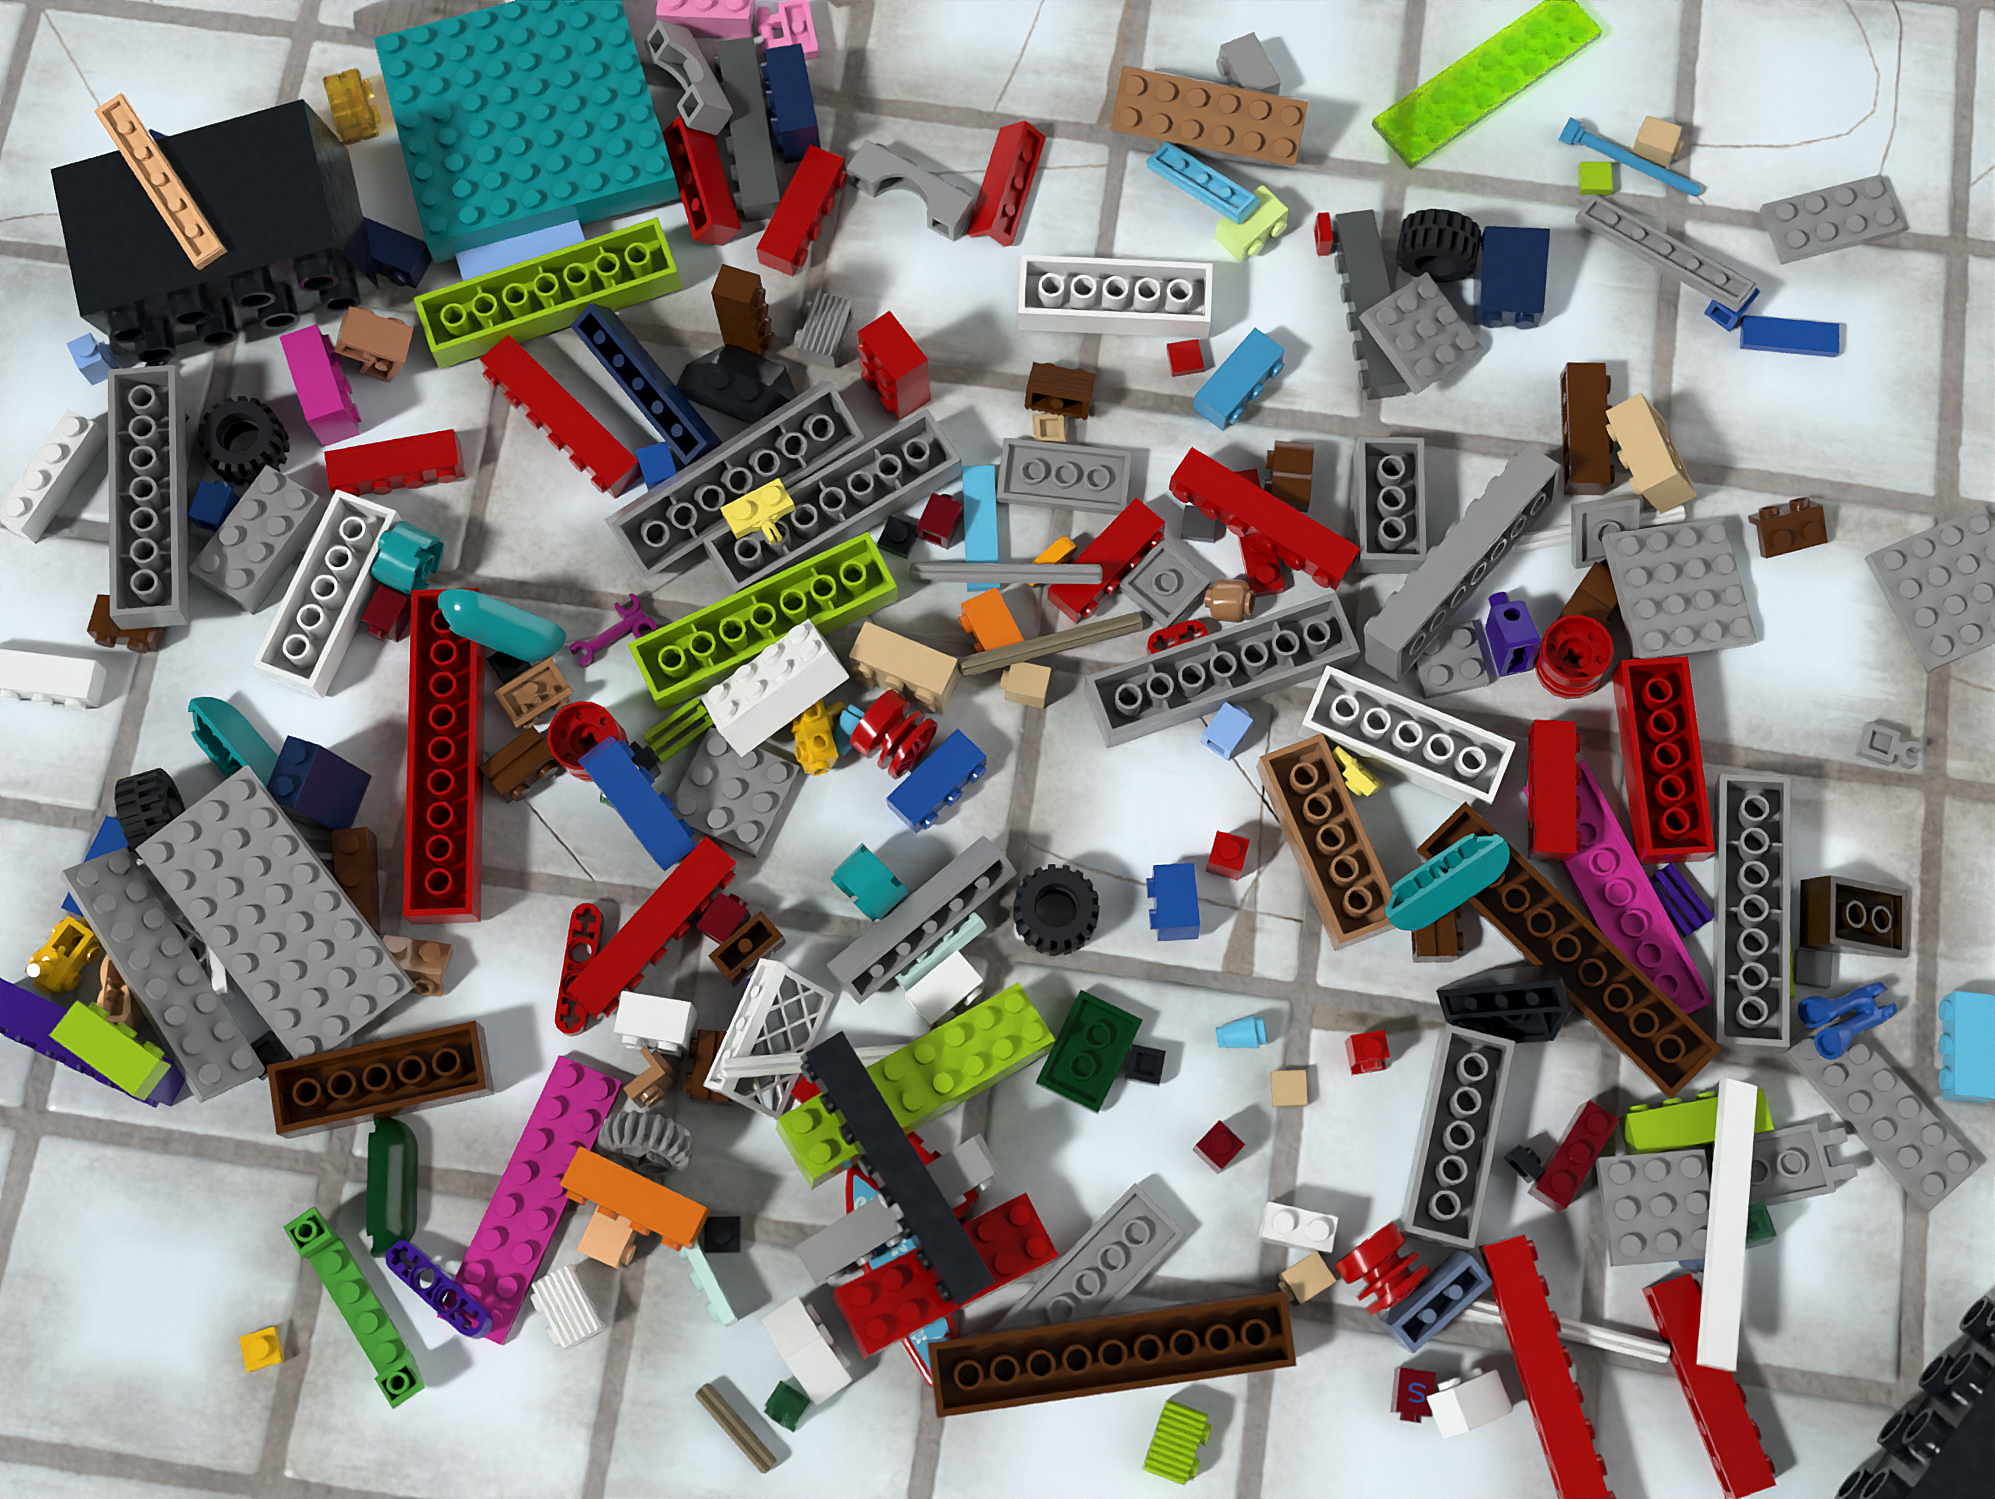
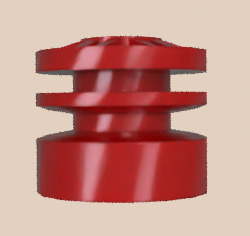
[1535,615,1614,699]
[849,689,938,780]
[547,701,629,782]
[1333,1221,1431,1316]

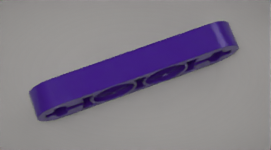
[385,1240,493,1339]

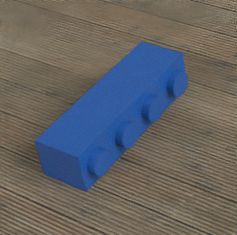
[577,736,696,872]

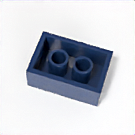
[761,43,821,164]

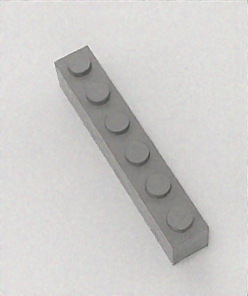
[826,836,1017,1005]
[794,1133,1001,1285]

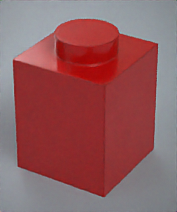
[1205,830,1250,881]

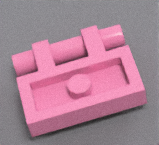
[756,0,820,59]

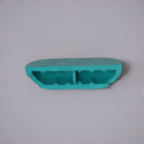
[438,589,566,663]
[188,697,278,788]
[1385,833,1510,931]

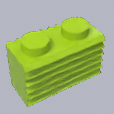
[1142,1399,1212,1486]

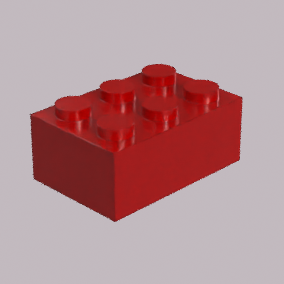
[857,310,931,421]

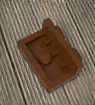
[1748,497,1828,559]

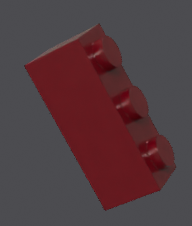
[1527,1100,1620,1212]

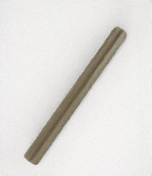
[958,612,1143,677]

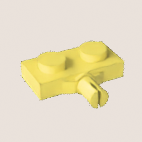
[720,478,796,545]
[1331,746,1385,797]

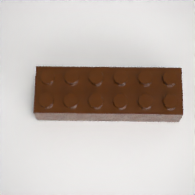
[267,1021,495,1139]

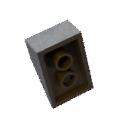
[1799,875,1907,959]

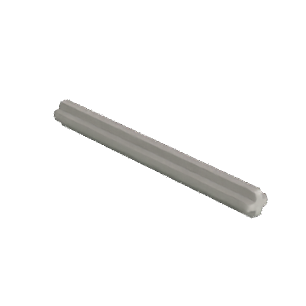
[909,563,1103,584]

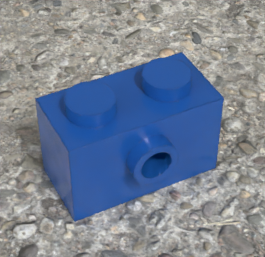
[1146,863,1200,942]

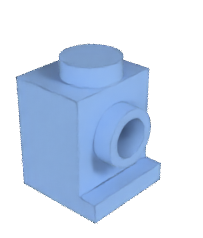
[67,333,120,386]

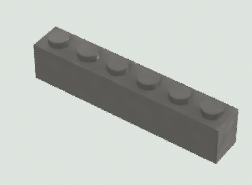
[712,36,780,222]
[1331,209,1409,400]

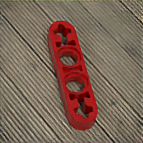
[555,903,604,1037]

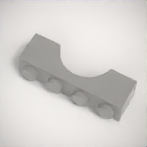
[643,19,733,135]
[846,139,974,241]

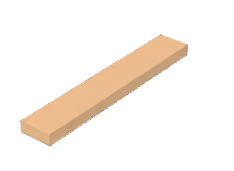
[94,93,227,270]

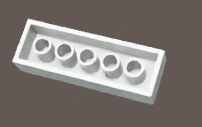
[1017,255,1213,338]
[252,489,403,699]
[1297,666,1516,813]

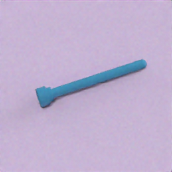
[1558,117,1701,196]

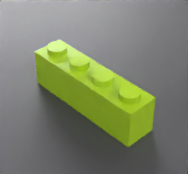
[1619,1088,1774,1155]

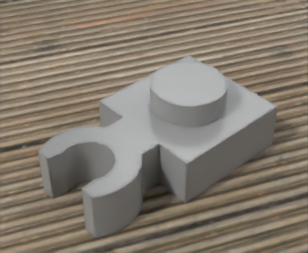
[1856,722,1922,769]

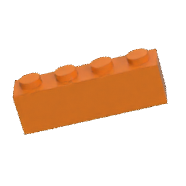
[559,1146,711,1252]

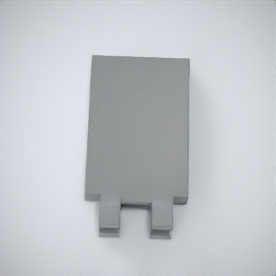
[1710,1122,1858,1210]

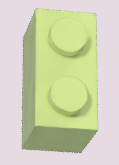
[1214,184,1289,263]

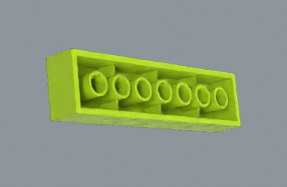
[413,217,682,369]
[627,531,899,713]
[776,982,1055,1190]

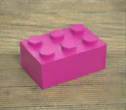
[279,324,362,447]

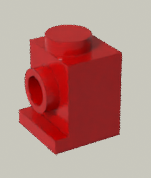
[1345,1030,1390,1076]

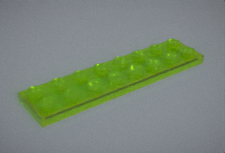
[1371,0,1603,169]

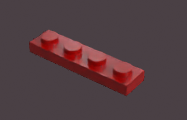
[1235,468,1284,598]

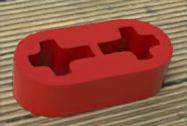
[1146,620,1208,655]

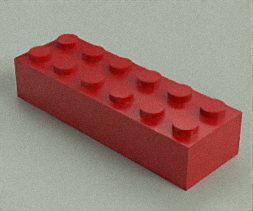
[1612,656,1715,865]
[832,1192,1059,1360]

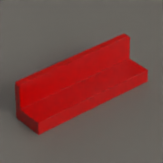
[966,120,1046,247]

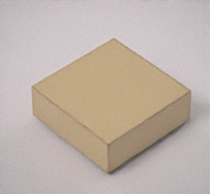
[1032,413,1067,444]
[1270,1070,1308,1107]

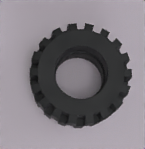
[1396,209,1481,283]
[197,396,290,486]
[115,768,186,860]
[1013,864,1100,956]

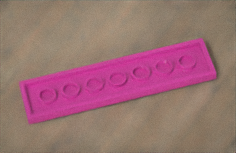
[1522,760,1714,1015]
[437,1055,624,1345]

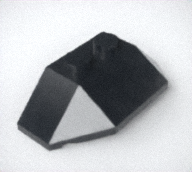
[676,343,797,425]
[1436,965,1572,1044]

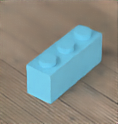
[1938,991,1995,1103]

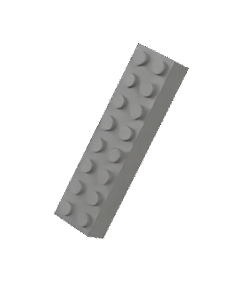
[108,365,189,630]
[604,380,865,579]
[702,409,962,594]
[1363,445,1560,683]
[1084,592,1361,748]
[1712,773,1791,1054]

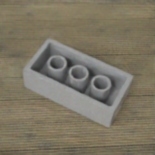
[1353,436,1427,574]
[188,465,328,615]

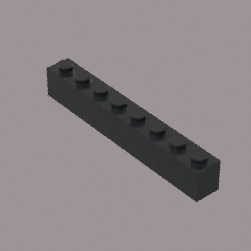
[800,1031,995,1306]

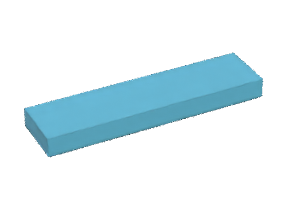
[1146,141,1260,225]
[962,465,1000,592]

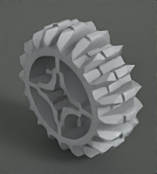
[597,1110,694,1178]

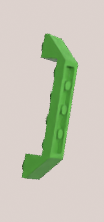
[283,1206,425,1409]

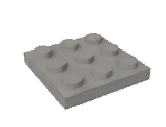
[1358,272,1483,395]
[671,727,801,858]
[1595,1149,1711,1267]

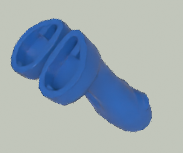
[1798,982,1897,1060]

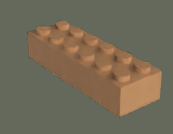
[1110,65,1309,166]
[1256,733,1398,951]

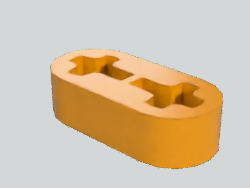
[1028,536,1078,589]

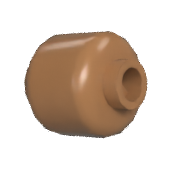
[1205,578,1255,623]

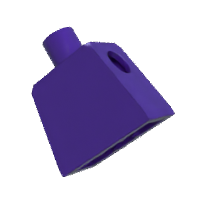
[1485,592,1541,677]

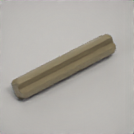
[695,1383,777,1474]

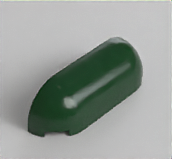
[366,1117,418,1258]

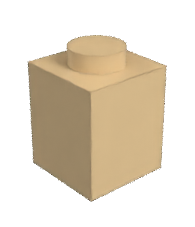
[1631,115,1683,169]
[1000,662,1051,709]
[1277,1251,1337,1306]

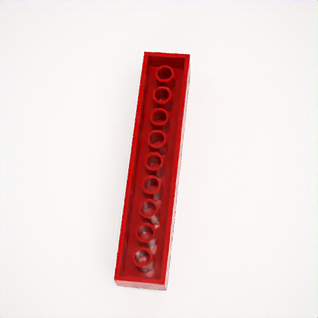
[403,588,485,925]

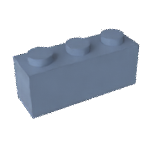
[1379,1249,1494,1354]

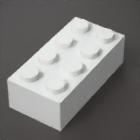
[701,619,850,757]

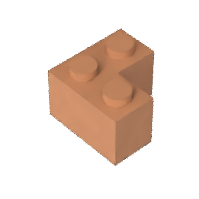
[334,306,414,383]

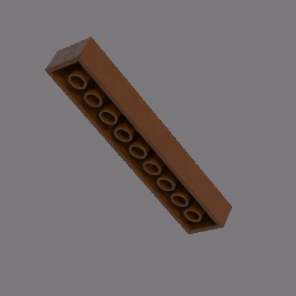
[1417,802,1722,1099]
[926,1290,1297,1418]

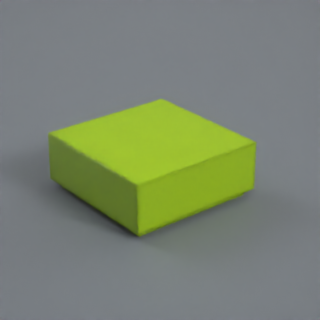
[1578,161,1613,195]

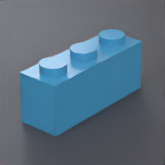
[1193,327,1285,431]

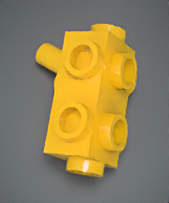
[787,698,845,776]
[24,915,103,996]

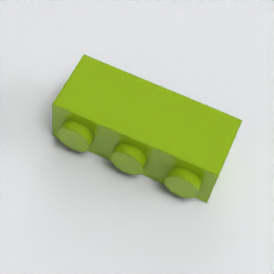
[49,1000,171,1101]

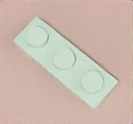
[893,911,987,991]
[677,1239,739,1327]

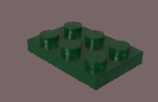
[1035,990,1143,1115]

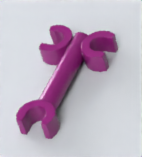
[569,593,658,668]

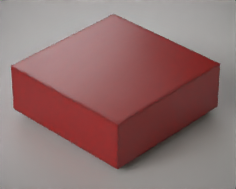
[1313,212,1333,256]
[1166,339,1204,377]

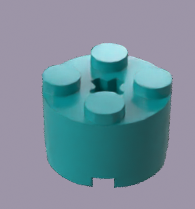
[370,521,444,595]
[830,843,910,922]

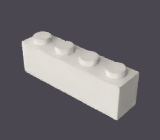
[0,409,108,544]
[0,649,107,711]

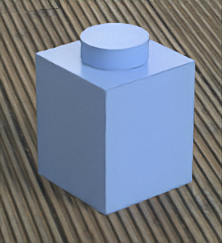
[1200,702,1253,760]

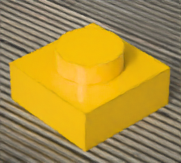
[239,1326,285,1373]

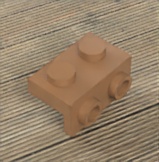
[493,657,573,729]
[382,935,453,997]
[623,1046,674,1109]

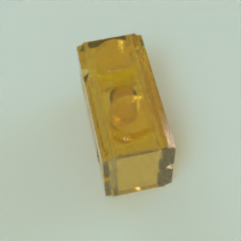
[322,68,382,146]

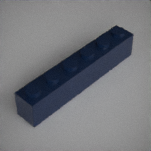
[570,303,723,466]

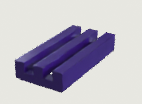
[1648,863,1714,938]

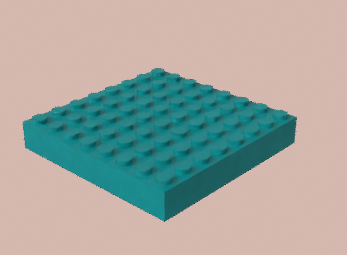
[373,0,680,264]

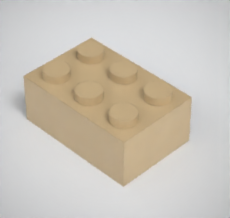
[1605,393,1697,514]
[849,621,959,714]

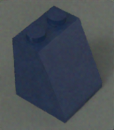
[1474,226,1550,330]
[266,735,372,834]

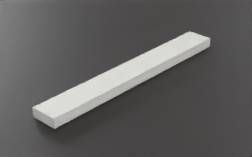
[1697,1078,1757,1371]

